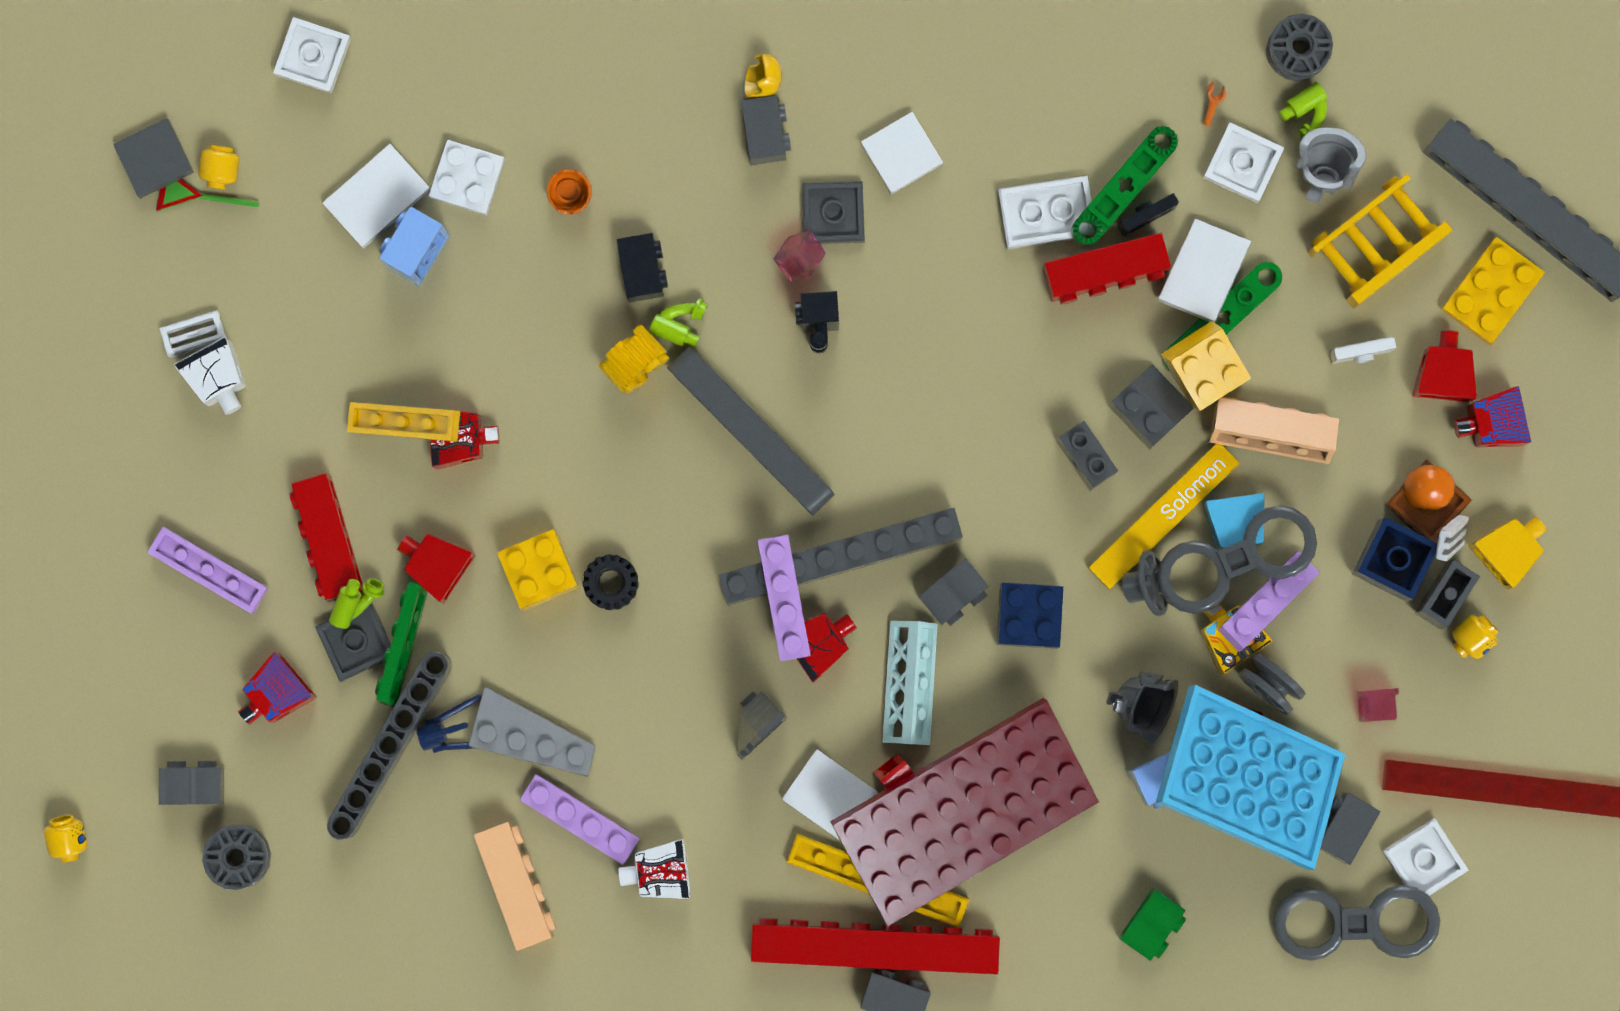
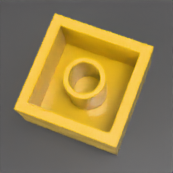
[1161,321,1251,411]
[497,529,580,611]

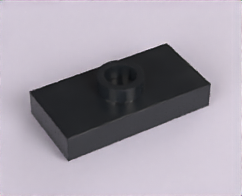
[1118,193,1179,236]

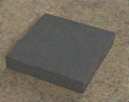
[113,118,194,199]
[803,181,865,245]
[315,603,391,682]

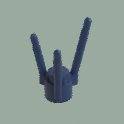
[417,694,482,753]

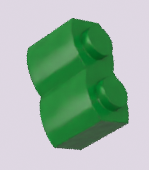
[1118,888,1186,961]

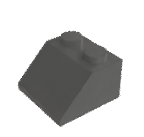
[1108,364,1194,450]

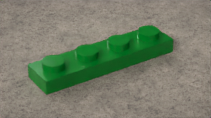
[375,582,428,707]

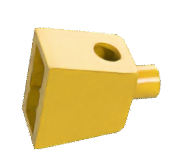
[1468,517,1547,590]

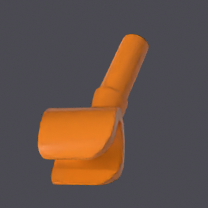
[1203,82,1226,126]

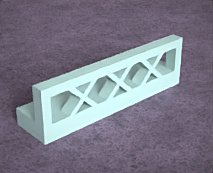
[883,621,938,746]

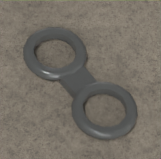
[1157,505,1317,614]
[1273,885,1440,961]

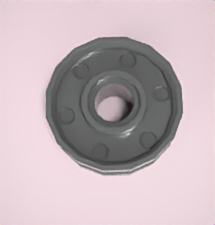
[1266,13,1333,82]
[1238,653,1306,715]
[202,825,271,890]

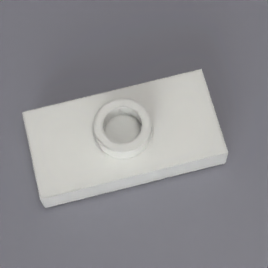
[1330,337,1396,364]

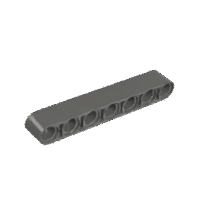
[667,347,835,516]
[327,652,452,840]

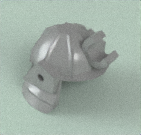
[1296,127,1366,204]

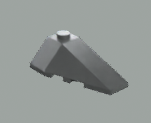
[737,691,787,760]

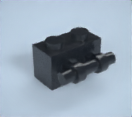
[795,291,839,354]

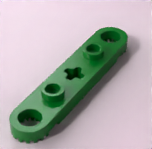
[1071,126,1178,246]
[1163,262,1282,372]

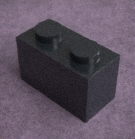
[616,233,668,303]

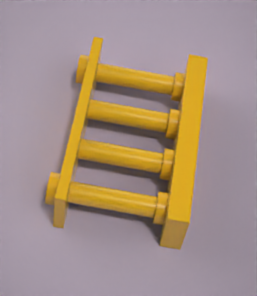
[1308,174,1453,309]

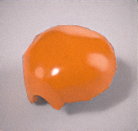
[546,169,592,215]
[1404,465,1455,511]

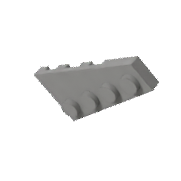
[469,687,595,777]

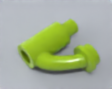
[1278,82,1327,139]
[649,298,708,347]
[329,578,385,629]

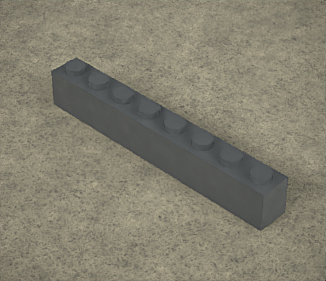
[1423,119,1620,302]
[719,508,963,606]

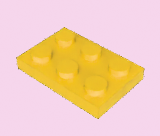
[1441,237,1545,346]

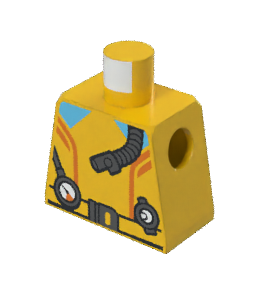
[1200,604,1272,675]

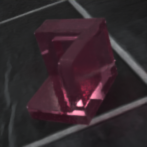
[773,230,826,282]
[1357,688,1399,722]

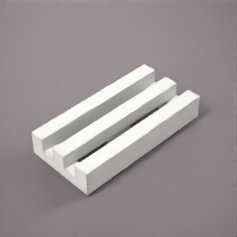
[159,310,227,358]
[1435,515,1469,561]

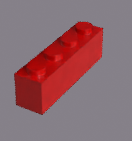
[1043,233,1171,305]
[289,473,363,602]

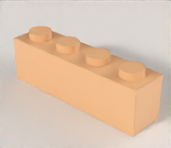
[1209,397,1339,464]
[474,821,556,951]

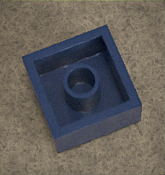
[1352,517,1438,602]
[997,582,1064,649]

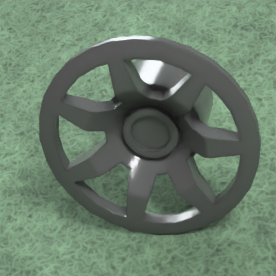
[1122,550,1169,616]

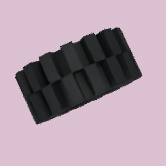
[582,554,639,610]

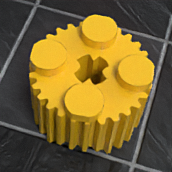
[598,325,669,395]

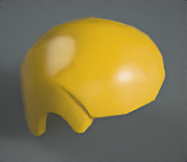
[745,54,782,99]

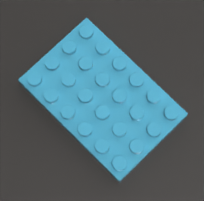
[1156,685,1346,870]

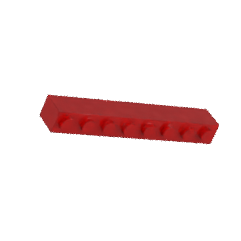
[751,918,1000,975]

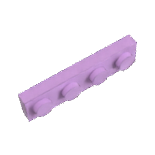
[147,527,269,614]
[758,534,811,662]
[1218,551,1320,652]
[520,774,640,865]

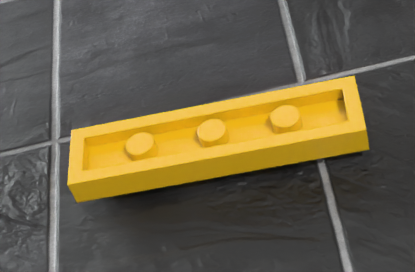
[347,402,460,442]

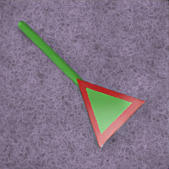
[156,179,259,211]

